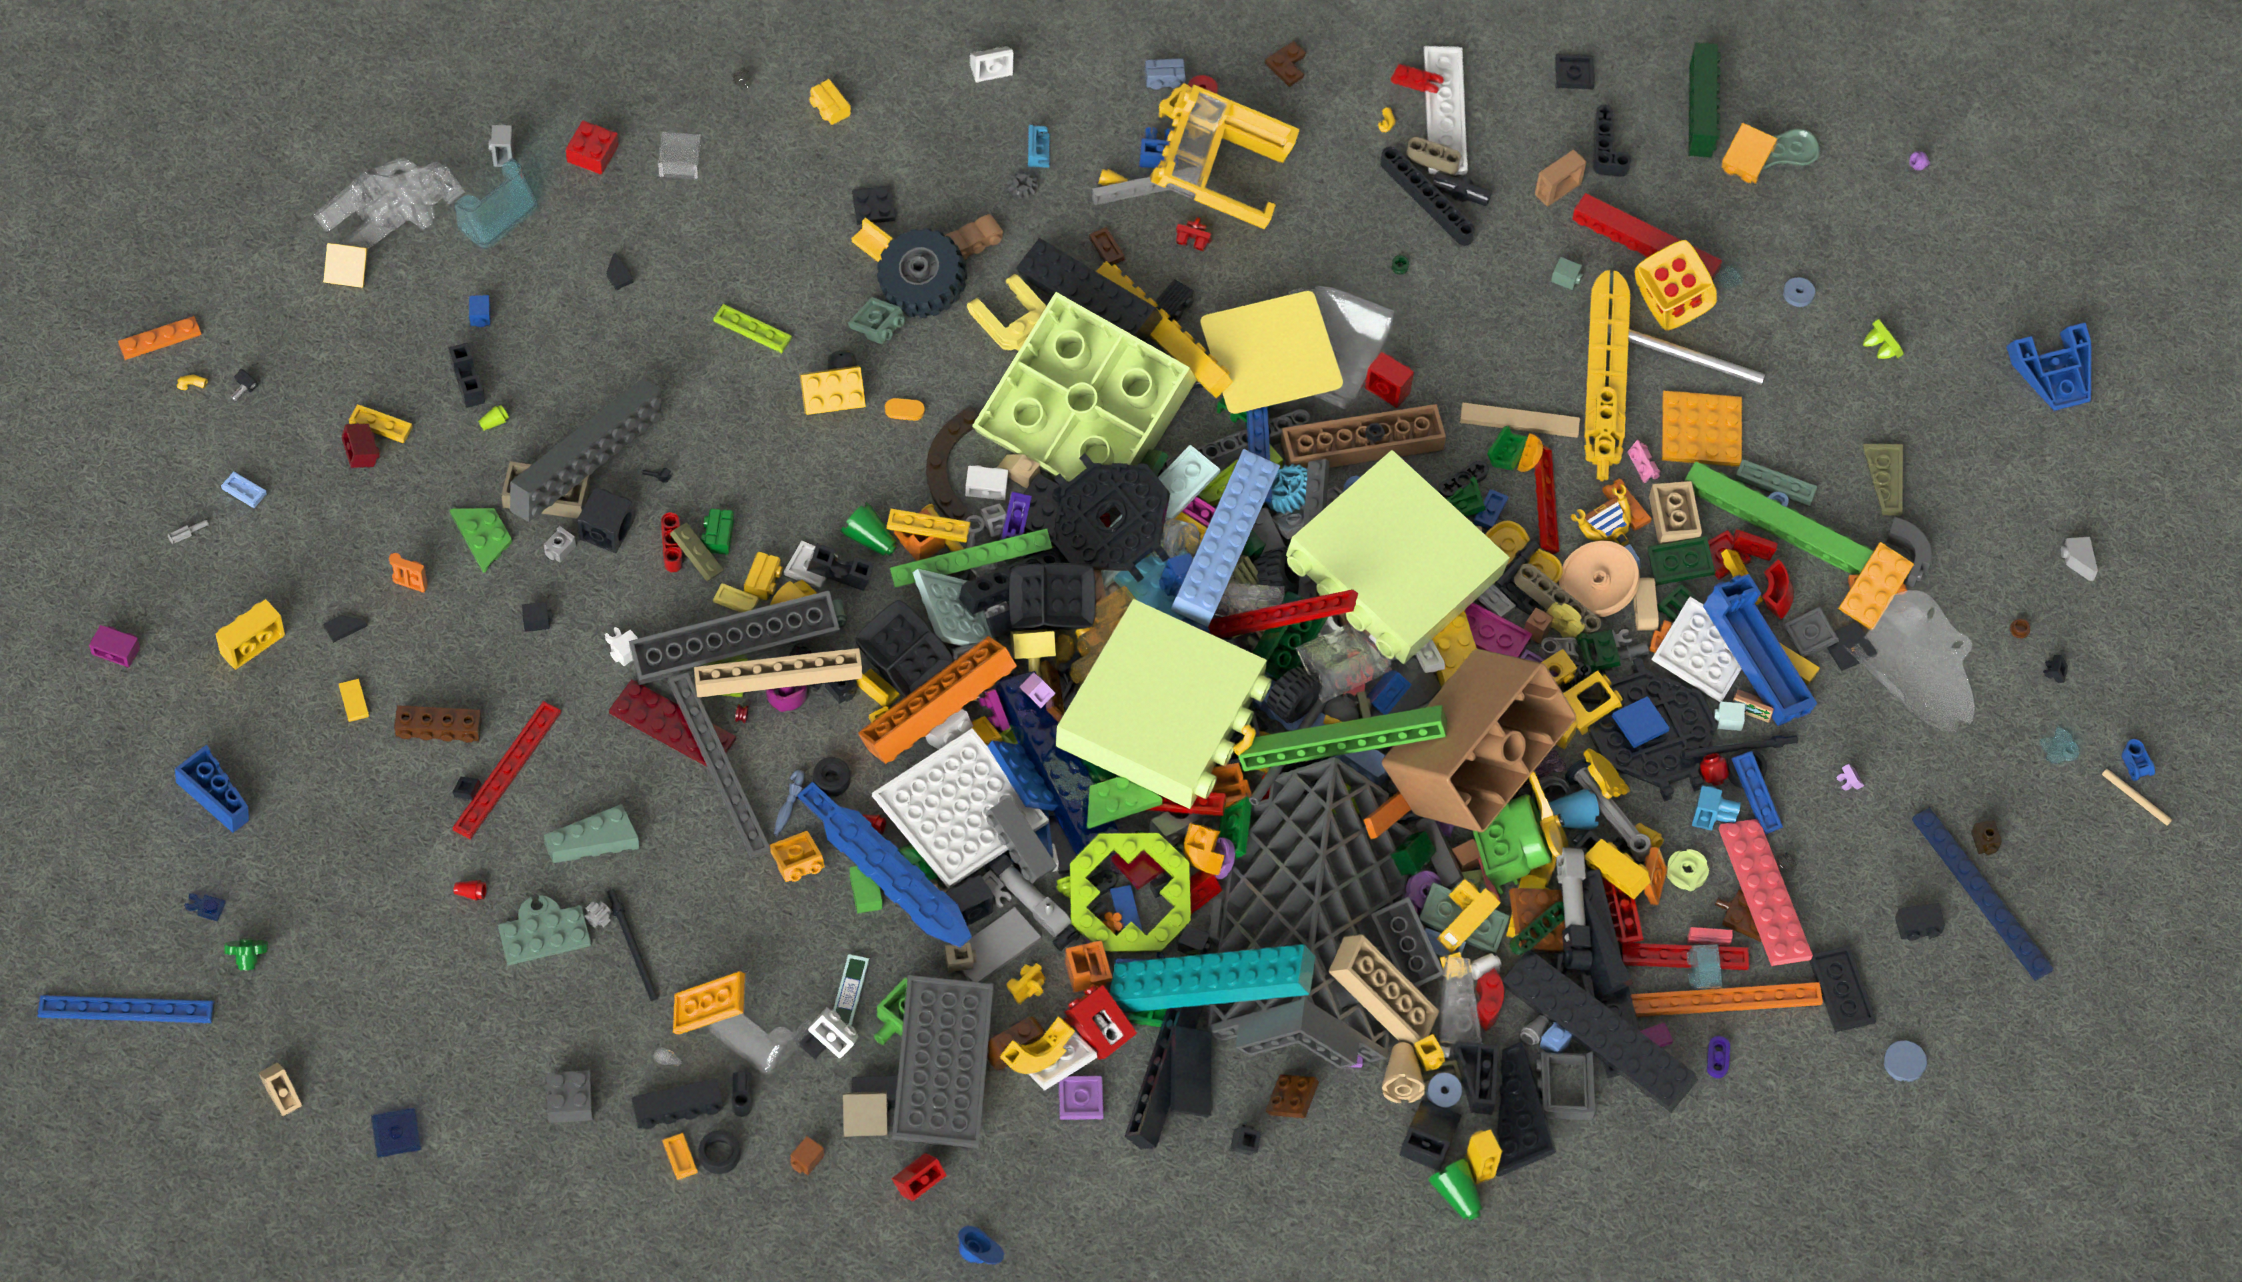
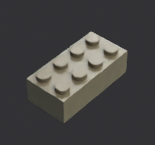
[501,461,591,519]

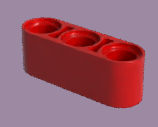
[661,512,682,572]

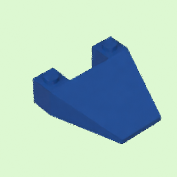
[2006,323,2091,411]

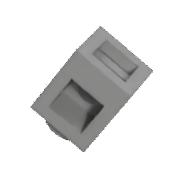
[981,503,1006,537]
[544,526,576,563]

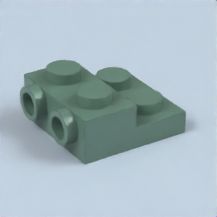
[848,297,905,344]

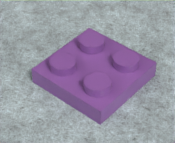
[1059,1076,1103,1120]

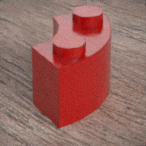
[1762,559,1794,620]
[1473,968,1504,1031]

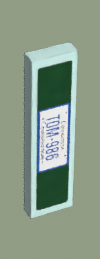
[833,954,869,1026]

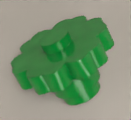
[224,938,268,970]

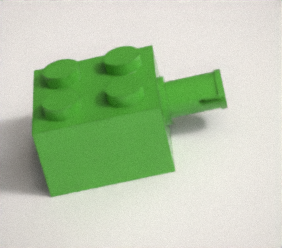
[874,977,907,1045]

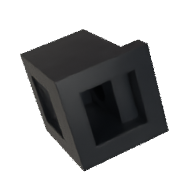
[825,680,856,704]

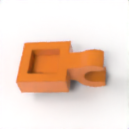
[1649,620,1672,653]

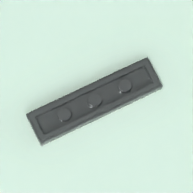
[1415,817,1464,890]

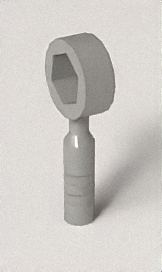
[966,515,985,549]

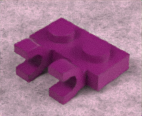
[978,688,1010,731]

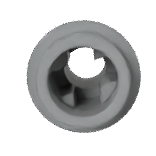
[1520,1015,1549,1046]

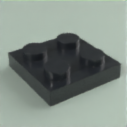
[852,186,895,225]

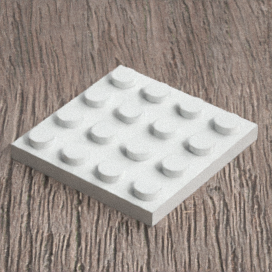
[1651,597,1742,702]

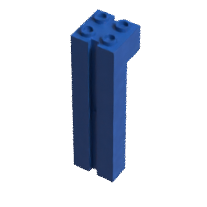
[1703,574,1817,726]

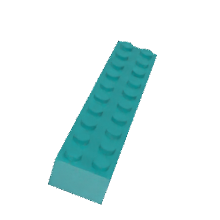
[1110,944,1316,1013]

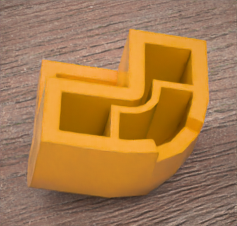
[1183,823,1224,876]

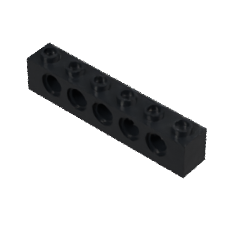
[959,546,1070,615]

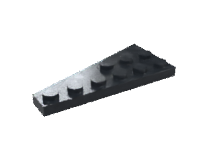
[1496,1042,1557,1177]

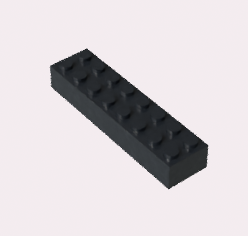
[1016,238,1163,342]

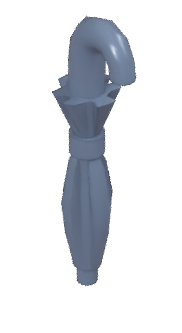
[773,769,805,836]

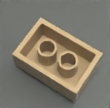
[1649,481,1702,545]

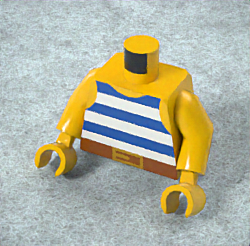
[1571,484,1631,547]

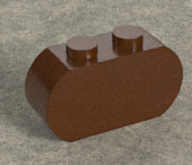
[987,1016,1046,1071]

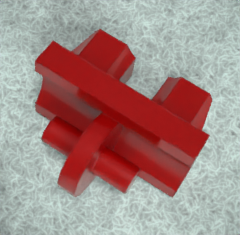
[1176,217,1212,251]

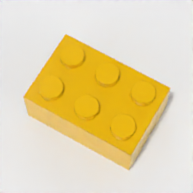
[799,366,866,415]
[216,599,285,670]

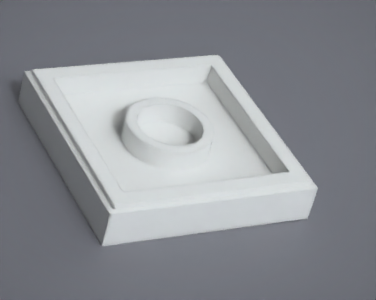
[784,541,838,590]

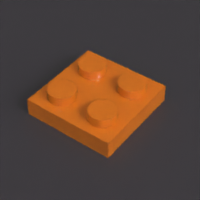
[1644,847,1667,905]

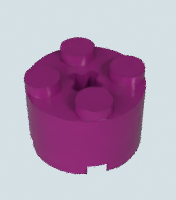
[766,685,807,712]

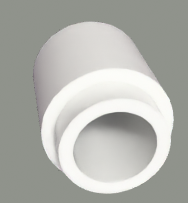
[1468,953,1502,980]

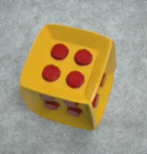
[1635,240,1717,331]

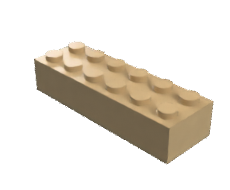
[1329,935,1439,1047]

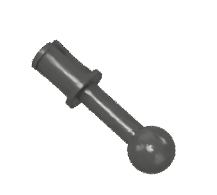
[1592,642,1649,662]

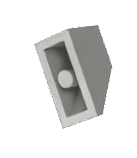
[2061,537,2098,581]

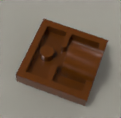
[1265,1074,1319,1118]

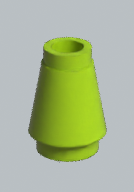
[478,405,509,431]

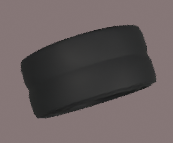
[813,757,851,797]

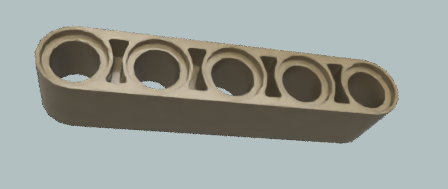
[1514,564,1601,634]

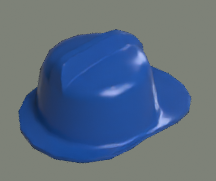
[958,1226,1004,1264]

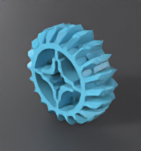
[1265,464,1308,514]

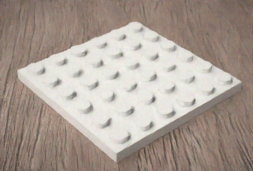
[872,729,1049,889]

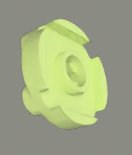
[1667,849,1709,891]

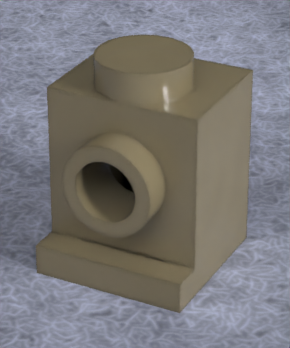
[945,943,977,974]

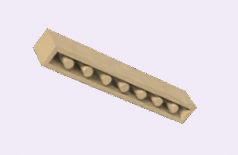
[694,648,862,697]

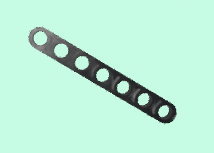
[1380,146,1475,246]

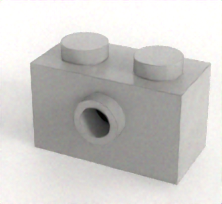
[489,125,514,167]

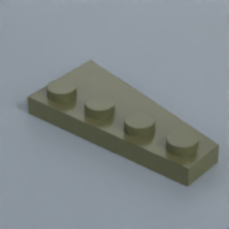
[1863,444,1903,515]

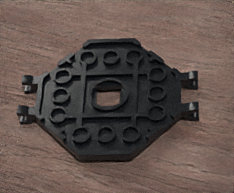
[1051,453,1170,582]
[1588,657,1717,802]

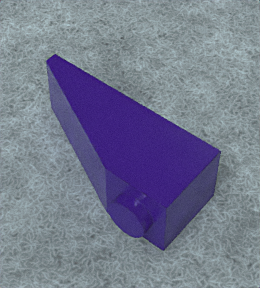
[999,492,1032,540]

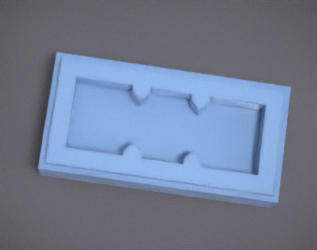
[221,471,267,508]

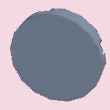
[1884,1040,1927,1082]

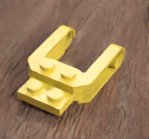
[967,274,1047,351]

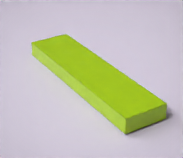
[713,304,792,353]

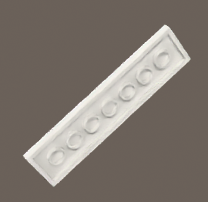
[1424,46,1467,175]

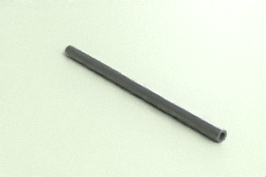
[1249,663,1351,806]

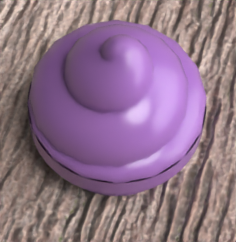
[1909,151,1930,170]

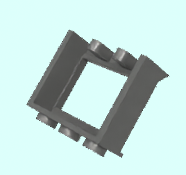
[1535,1051,1595,1120]

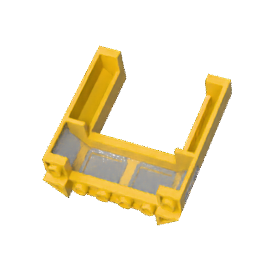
[1150,85,1299,229]

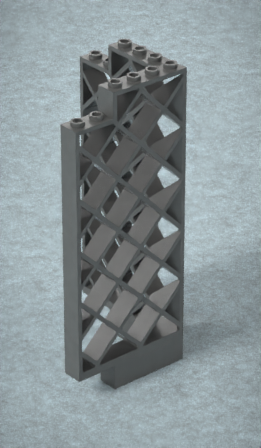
[1207,757,1413,1069]

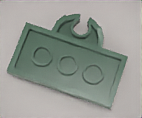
[1419,879,1510,955]
[498,895,591,966]

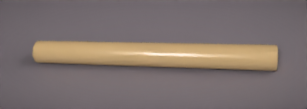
[2102,769,2172,826]

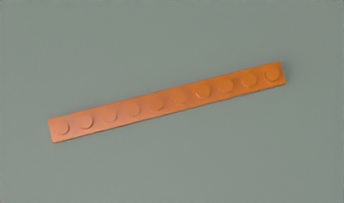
[1631,982,1823,1017]

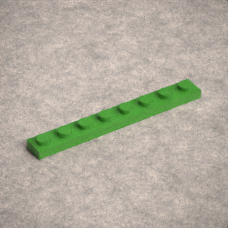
[890,529,1052,588]

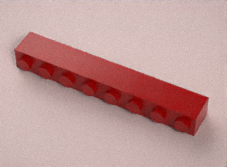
[1572,193,1722,281]

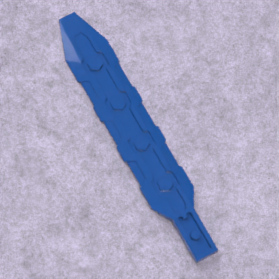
[797,782,972,948]

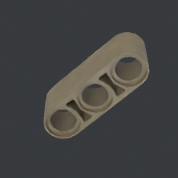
[1406,137,1461,175]

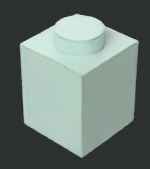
[1714,702,1745,731]

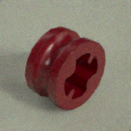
[735,704,749,724]

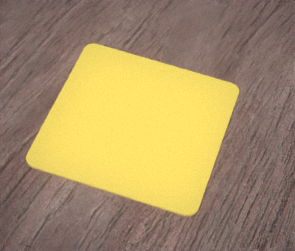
[1201,291,1343,414]

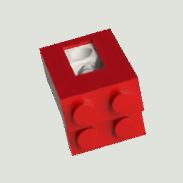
[1063,985,1137,1060]

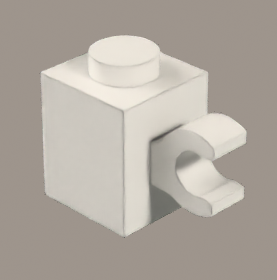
[605,627,638,666]

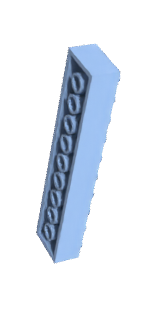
[1171,449,1280,627]

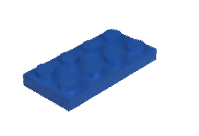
[987,740,1058,811]

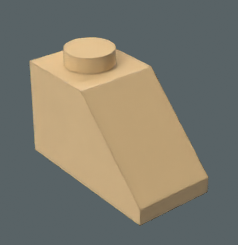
[997,454,1040,488]
[258,1063,302,1116]

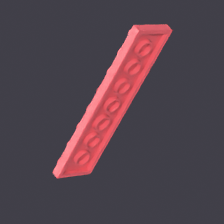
[1719,819,1813,966]

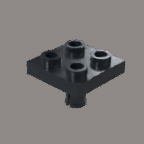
[1560,661,1603,703]

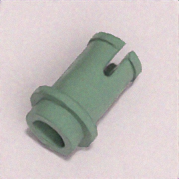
[832,599,848,627]

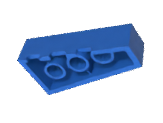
[175,745,249,833]

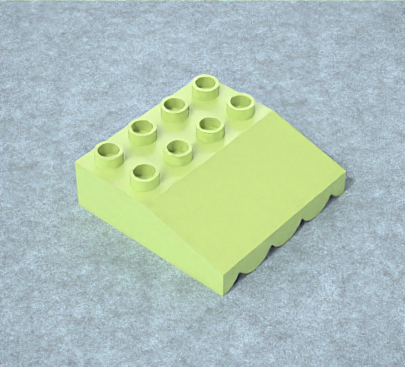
[972,292,1196,483]

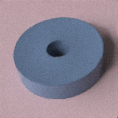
[1783,277,1815,307]
[1427,1073,1462,1108]

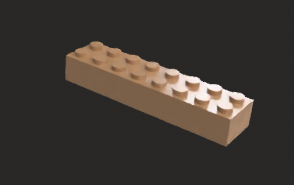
[1280,404,1446,468]

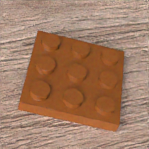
[1509,888,1565,952]

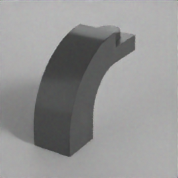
[1886,517,1932,587]

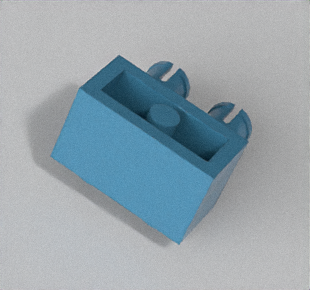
[1692,786,1741,831]

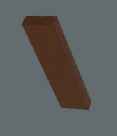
[1040,660,1065,722]

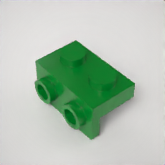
[1487,426,1528,471]

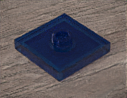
[371,1108,421,1158]

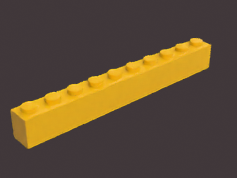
[1096,261,1233,398]

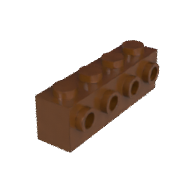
[394,705,482,743]

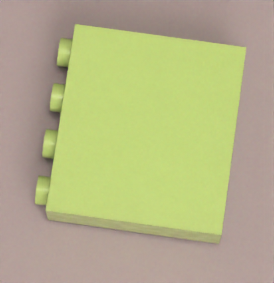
[1286,450,1510,664]
[1056,599,1272,809]

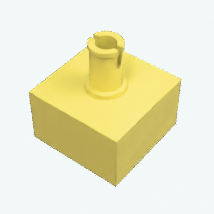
[1010,629,1056,677]

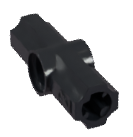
[1433,171,1492,207]

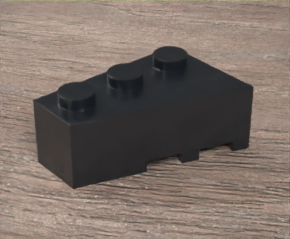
[1453,1041,1499,1115]

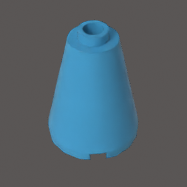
[1539,789,1599,830]

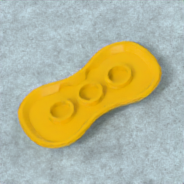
[1485,521,1563,591]

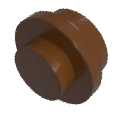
[2010,619,2030,638]

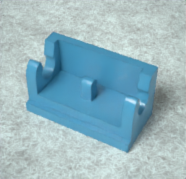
[1028,125,1050,167]

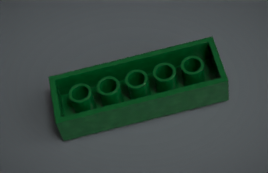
[1688,42,1721,158]

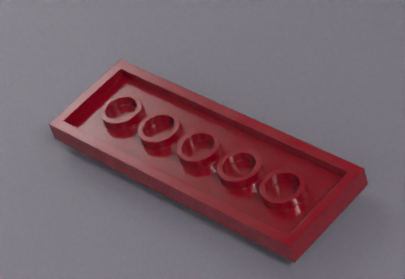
[609,679,736,767]

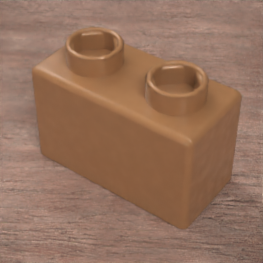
[1382,649,1576,832]

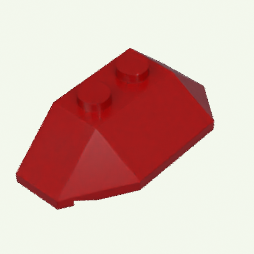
[1601,876,1644,944]

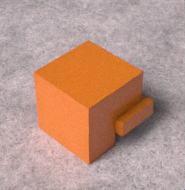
[894,508,945,561]
[1211,763,1252,809]
[1065,940,1112,993]

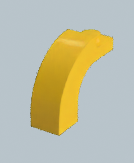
[1000,1017,1075,1074]

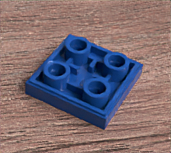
[1612,696,1669,748]

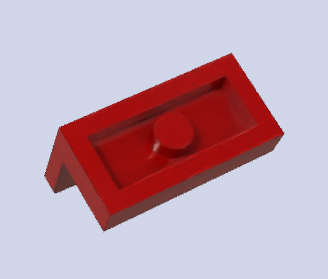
[1732,529,1778,561]
[1190,870,1222,914]

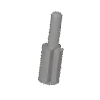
[167,520,209,544]

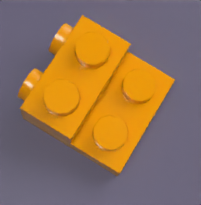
[769,831,825,882]

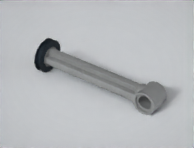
[1565,759,1651,862]

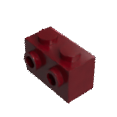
[341,423,380,468]

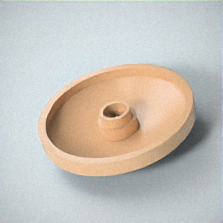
[1559,541,1640,617]

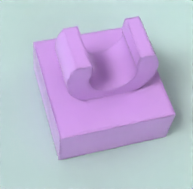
[1837,764,1864,790]

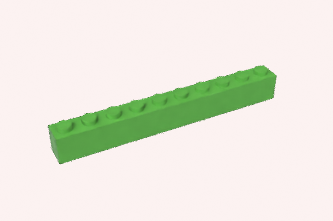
[1684,461,1873,575]
[1238,705,1447,771]

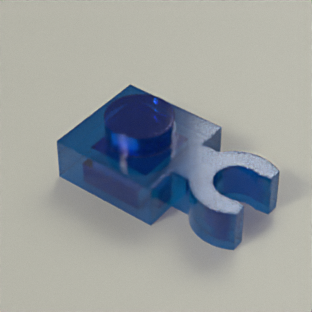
[184,893,226,922]

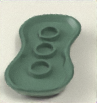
[1762,129,1820,169]

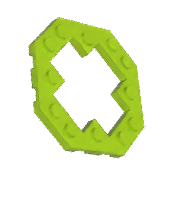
[1070,833,1191,953]

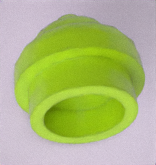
[1056,876,1070,898]

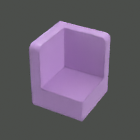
[1020,673,1056,708]

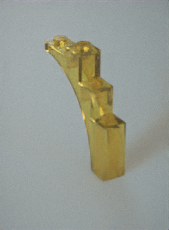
[1070,585,1137,686]

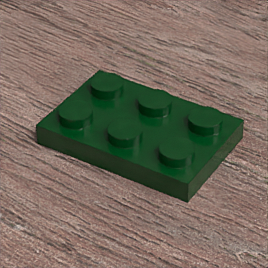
[1647,536,1715,586]

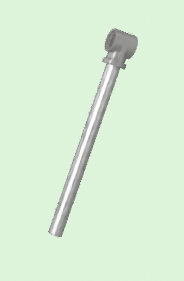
[1607,314,1765,385]

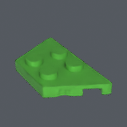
[450,508,512,573]
[1087,776,1162,829]

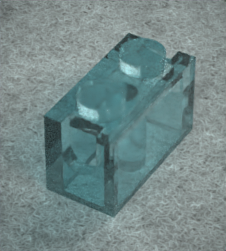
[1687,944,1722,990]

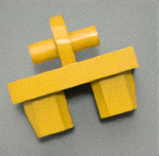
[1007,963,1046,1004]

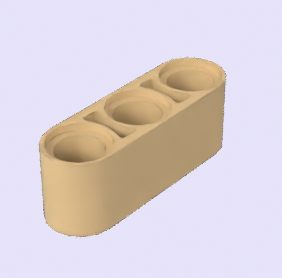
[1633,578,1659,630]

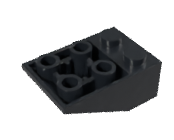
[1400,1100,1462,1171]

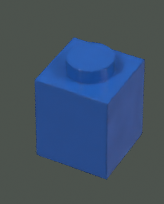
[469,295,491,327]

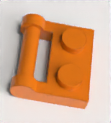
[389,553,428,593]

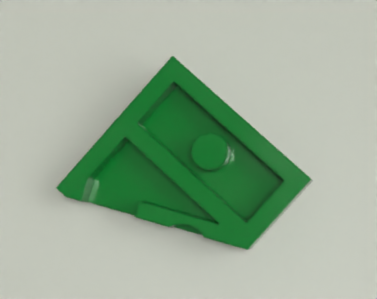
[1446,477,1486,517]

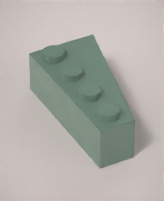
[544,804,639,863]

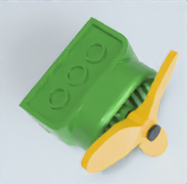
[1473,771,1568,895]

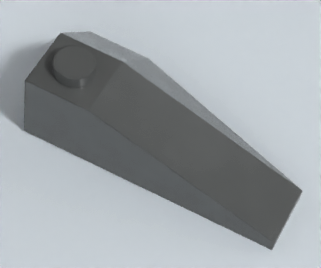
[1369,655,1441,717]

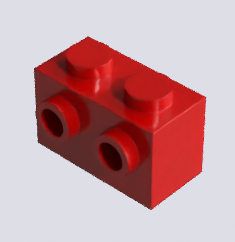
[892,1153,947,1201]

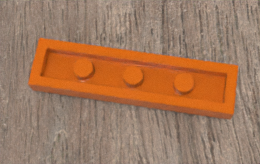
[118,316,201,360]

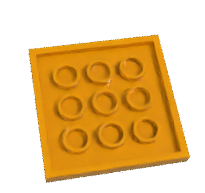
[1662,391,1742,467]

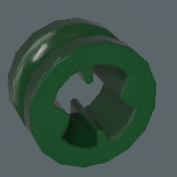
[1391,255,1409,275]

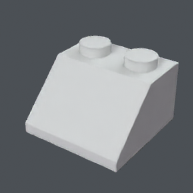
[970,46,1013,82]

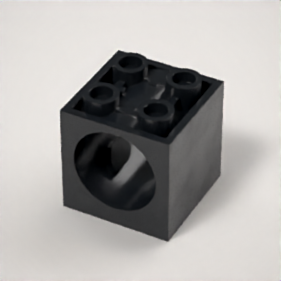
[577,488,634,553]

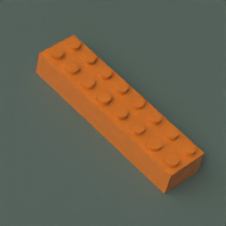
[858,636,1017,764]

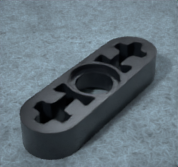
[1439,461,1489,499]

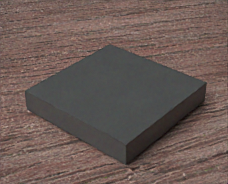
[1784,606,1839,658]

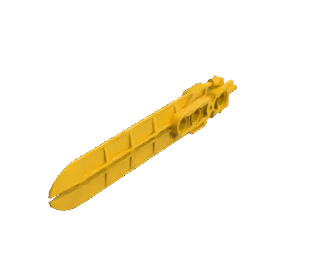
[1584,270,1630,481]

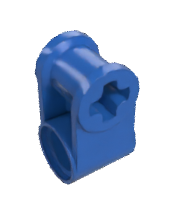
[2122,739,2155,781]

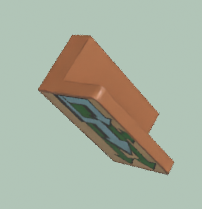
[1733,689,1774,723]

